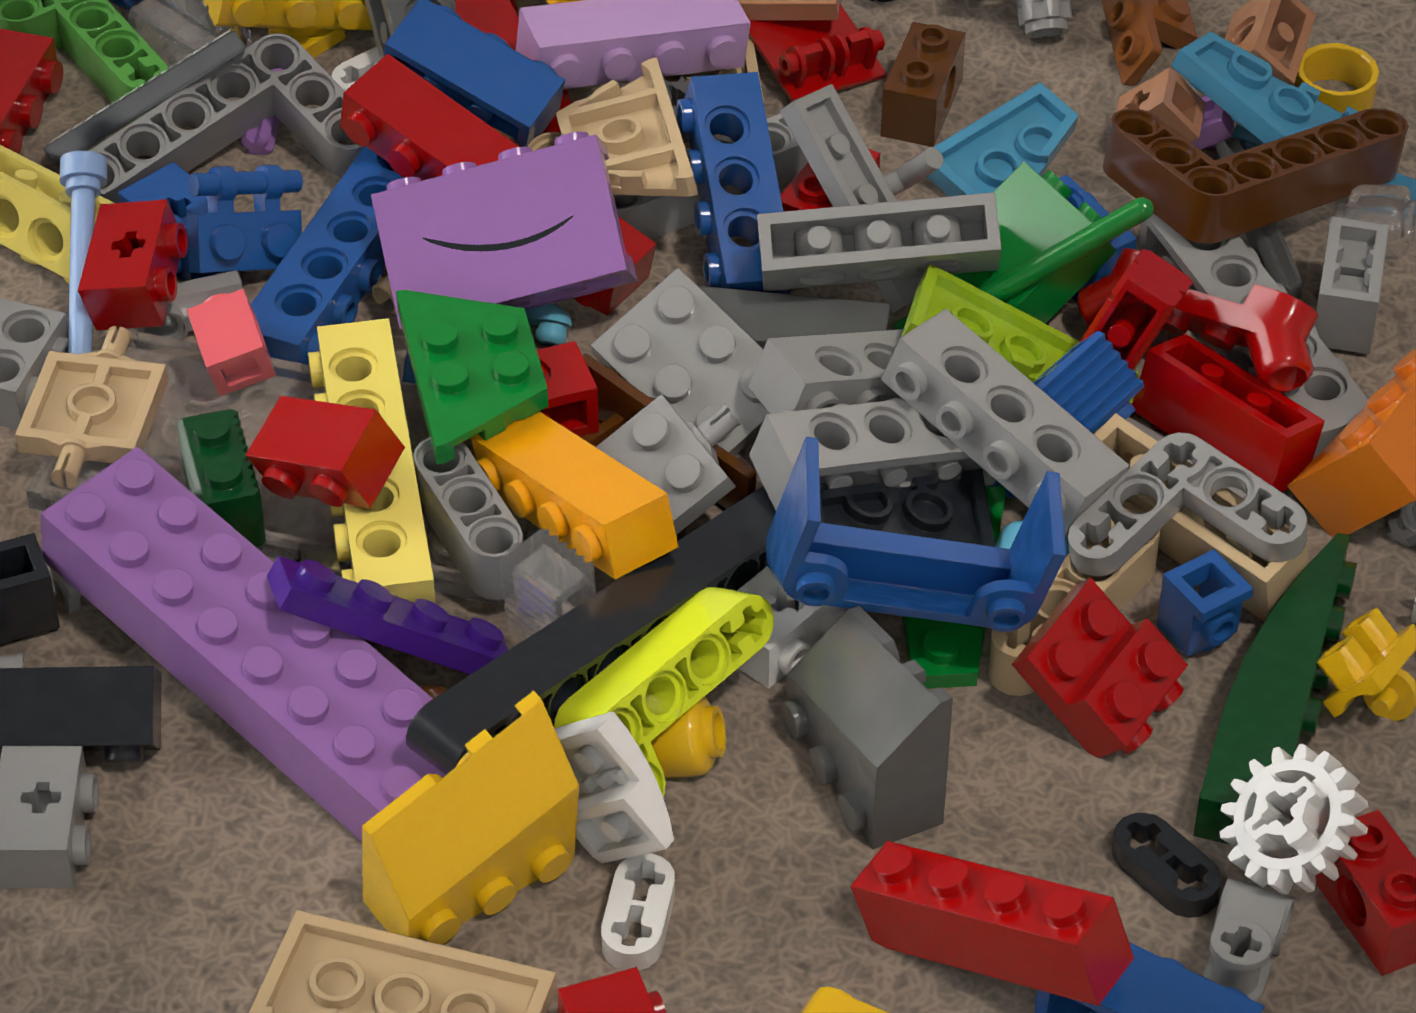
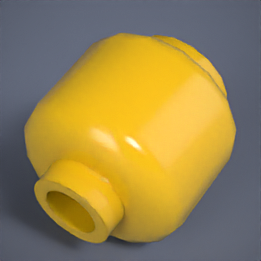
[651,696,727,778]

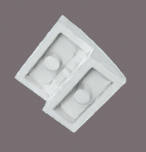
[554,711,674,863]

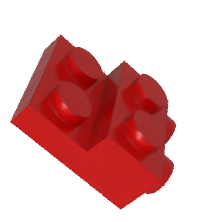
[1011,577,1188,758]

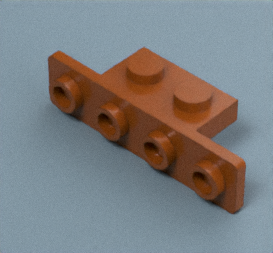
[1102,0,1197,86]

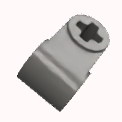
[1203,878,1295,1002]

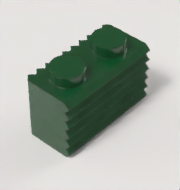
[177,409,266,547]

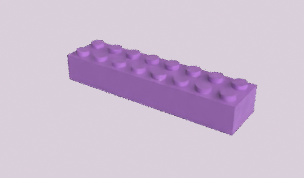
[40,446,445,842]

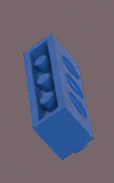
[676,72,791,294]

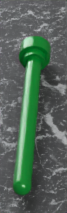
[894,197,1154,330]

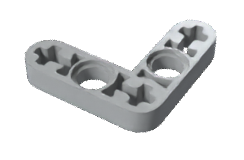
[1068,432,1307,577]

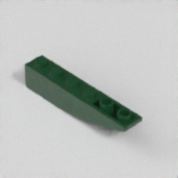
[1193,533,1357,845]

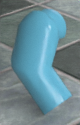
[525,303,572,346]

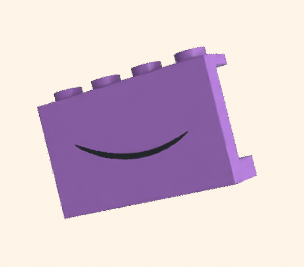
[371,132,638,331]

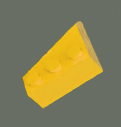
[362,691,579,945]

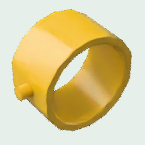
[1293,43,1379,114]

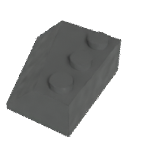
[781,606,953,850]

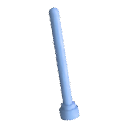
[60,151,107,354]

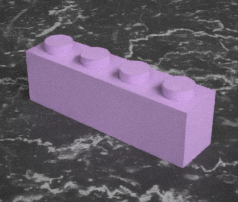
[516,0,750,89]

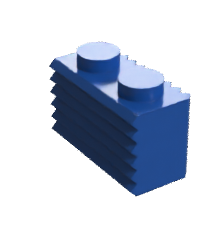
[1033,331,1144,434]

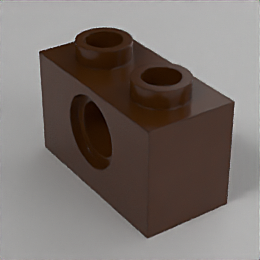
[881,22,966,147]

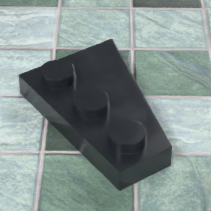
[820,468,995,547]

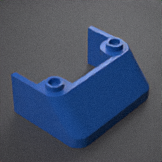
[766,437,1066,632]

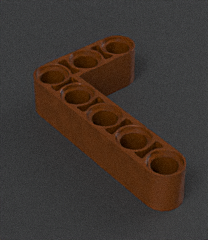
[1103,108,1409,244]

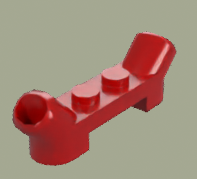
[1077,248,1319,392]

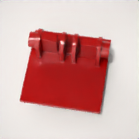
[749,4,887,102]

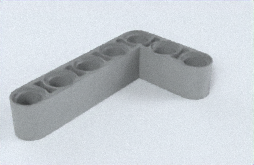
[89,33,364,203]

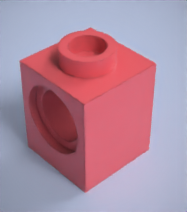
[187,289,276,396]

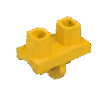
[1317,607,1416,721]

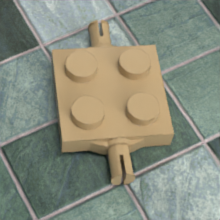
[15,326,169,488]

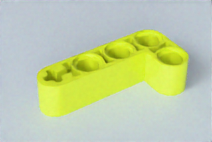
[554,587,774,797]

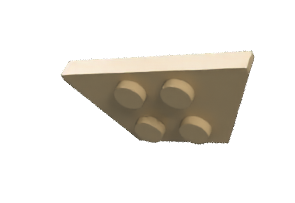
[556,57,698,197]

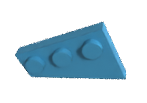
[1171,31,1358,144]
[927,82,1079,196]

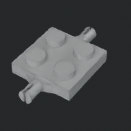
[572,394,741,556]

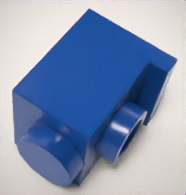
[1157,549,1254,657]

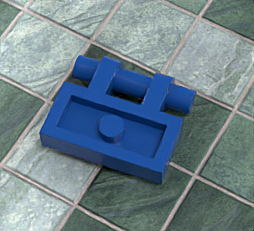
[187,165,303,273]

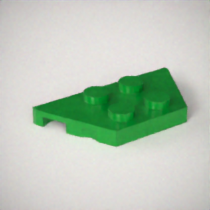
[396,290,549,464]

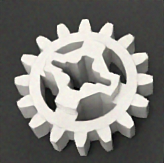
[1220,744,1368,895]

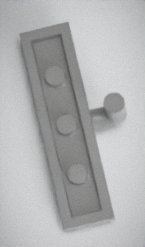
[780,84,943,314]

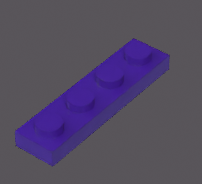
[266,555,509,675]

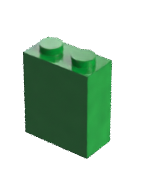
[952,161,1117,324]

